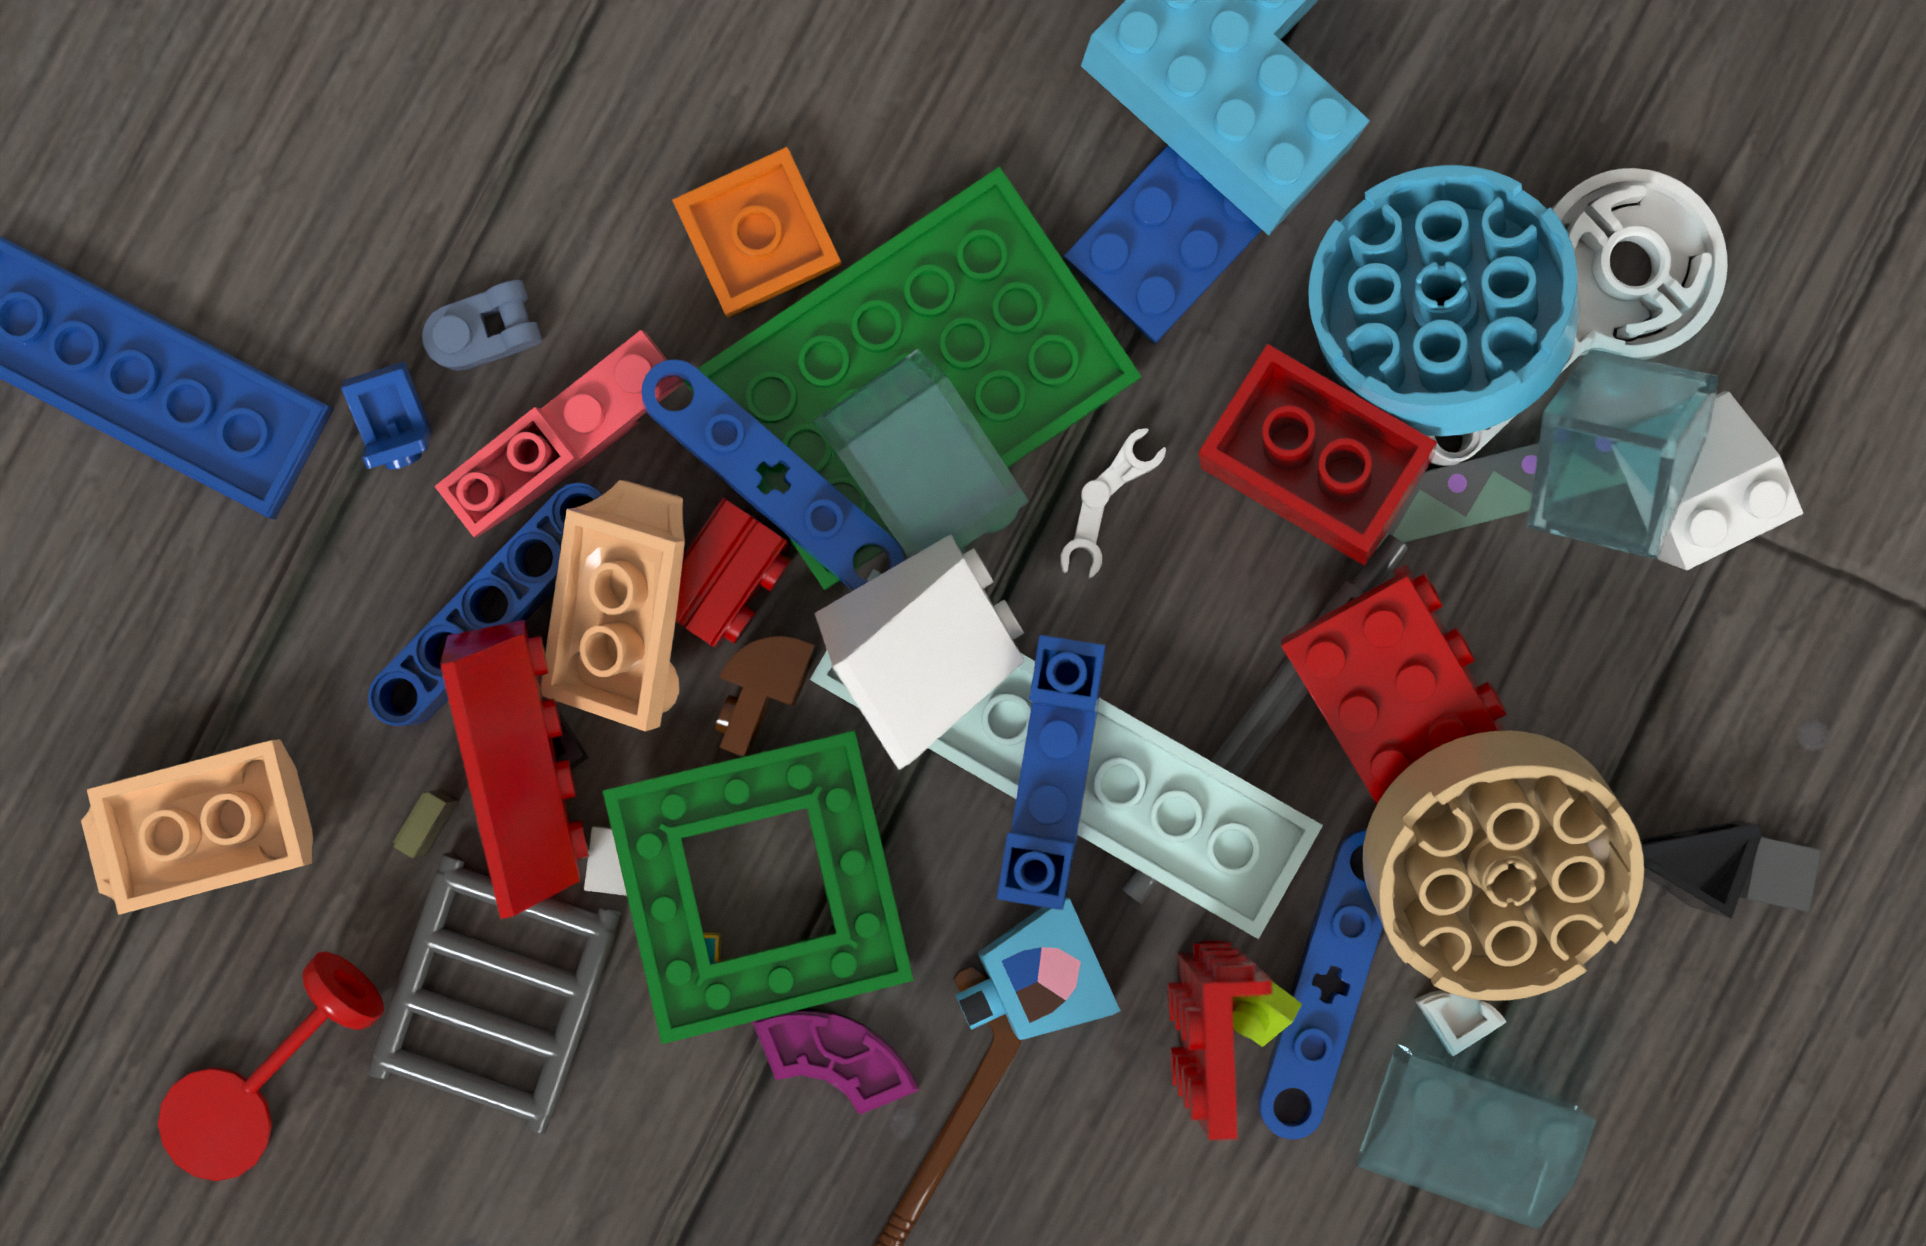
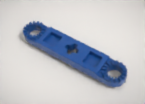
[642,360,904,591]
[1258,829,1383,1139]

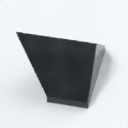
[1640,821,1762,919]

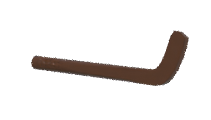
[873,966,1022,1246]

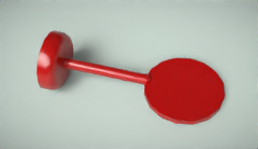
[158,951,385,1181]

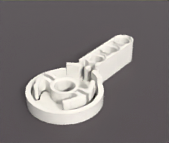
[1428,168,1728,468]

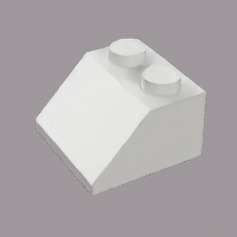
[1610,391,1804,570]

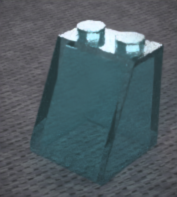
[813,348,1029,559]
[1527,349,1719,559]

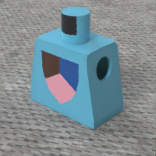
[955,897,1121,1040]

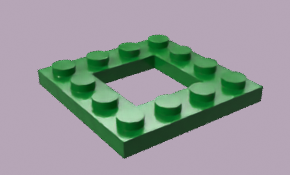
[603,731,914,1045]

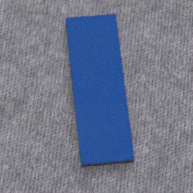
[0,236,334,520]

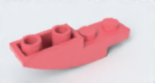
[435,330,684,537]

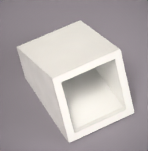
[815,534,1025,769]

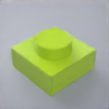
[1232,982,1302,1047]

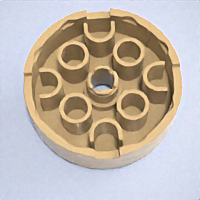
[1363,731,1644,1001]

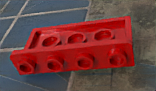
[1281,564,1507,804]
[1167,940,1273,1140]

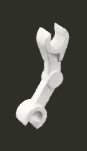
[1060,428,1166,579]

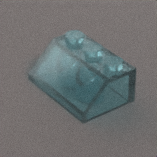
[1356,1044,1597,1230]

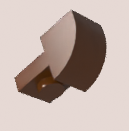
[715,636,818,757]

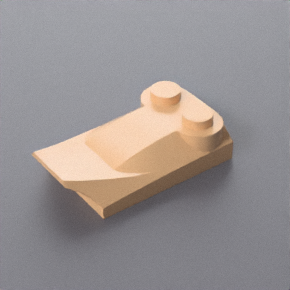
[540,480,685,731]
[81,739,313,915]

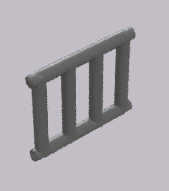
[367,852,622,1134]

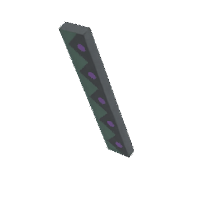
[1376,401,1703,550]

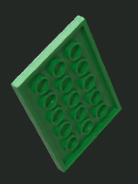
[682,167,1142,591]

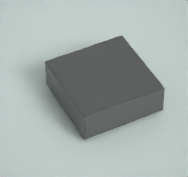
[1740,837,1822,912]

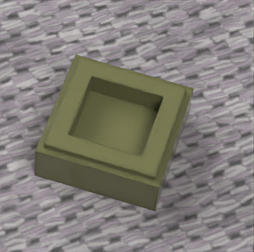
[393,789,460,859]

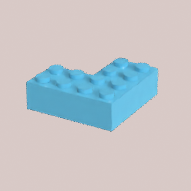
[1081,0,1370,236]

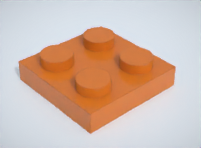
[672,147,842,318]

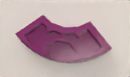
[752,1008,919,1115]

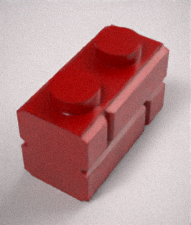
[675,497,792,648]

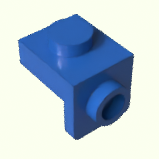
[341,361,432,470]

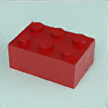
[1198,344,1437,566]

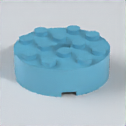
[1308,165,1579,436]

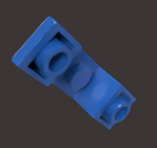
[997,635,1106,910]

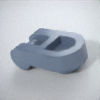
[422,280,543,371]

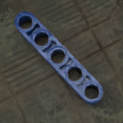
[368,482,604,726]

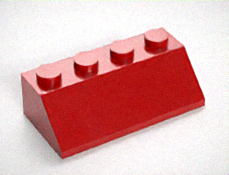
[440,620,590,919]

